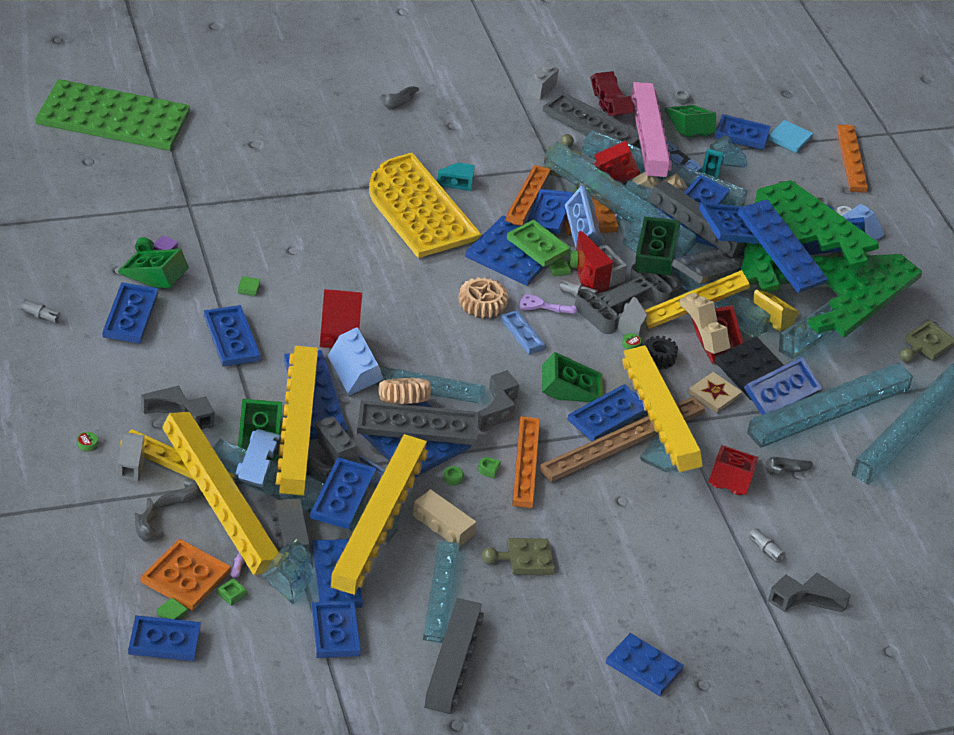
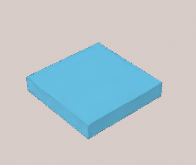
[767,120,813,153]

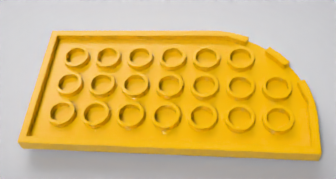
[369,153,481,258]

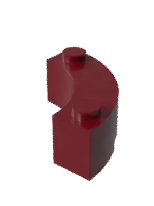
[590,71,635,116]

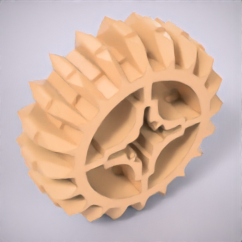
[458,277,509,319]
[379,378,432,404]

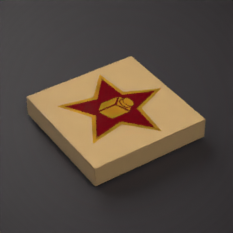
[688,372,742,413]

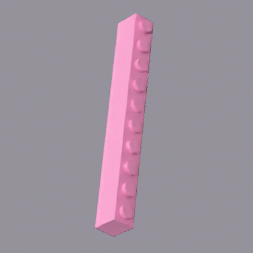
[631,82,672,177]

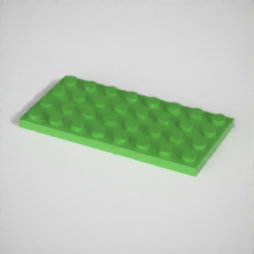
[36,79,190,151]

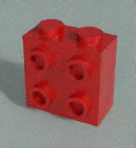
[594,140,641,189]

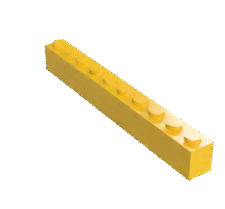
[622,345,702,473]
[276,346,318,495]
[162,412,282,575]
[331,434,429,595]

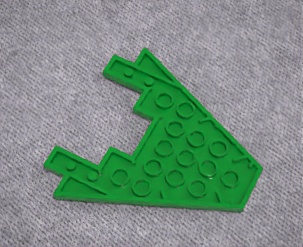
[741,180,879,292]
[771,254,922,338]

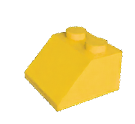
[753,290,800,331]

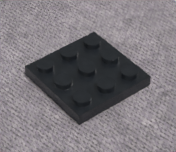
[714,336,784,400]

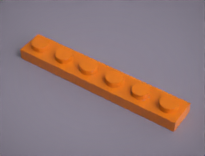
[837,124,868,193]
[505,165,551,226]
[512,416,540,508]

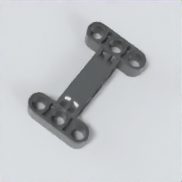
[575,263,672,334]

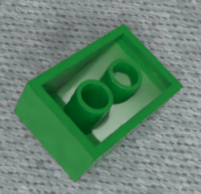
[665,105,716,137]
[118,249,189,289]
[542,352,603,402]
[237,399,282,460]

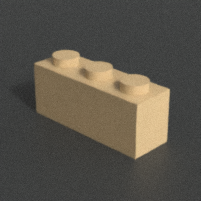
[412,489,476,548]

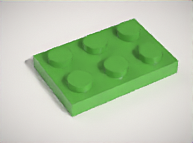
[507,220,571,267]

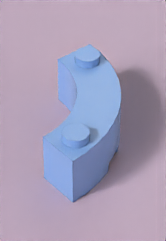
[236,429,281,488]

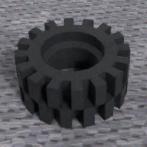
[645,335,678,369]

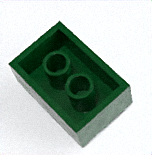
[635,216,680,275]

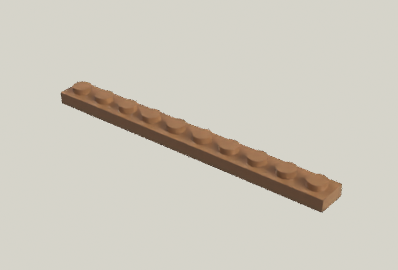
[539,396,705,482]

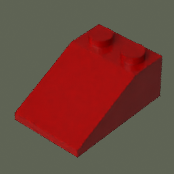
[576,231,614,294]
[320,289,363,348]
[692,306,743,364]
[708,445,759,495]

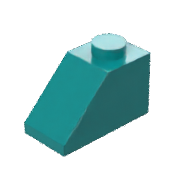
[701,149,725,182]
[437,162,475,191]

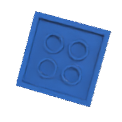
[699,202,760,244]

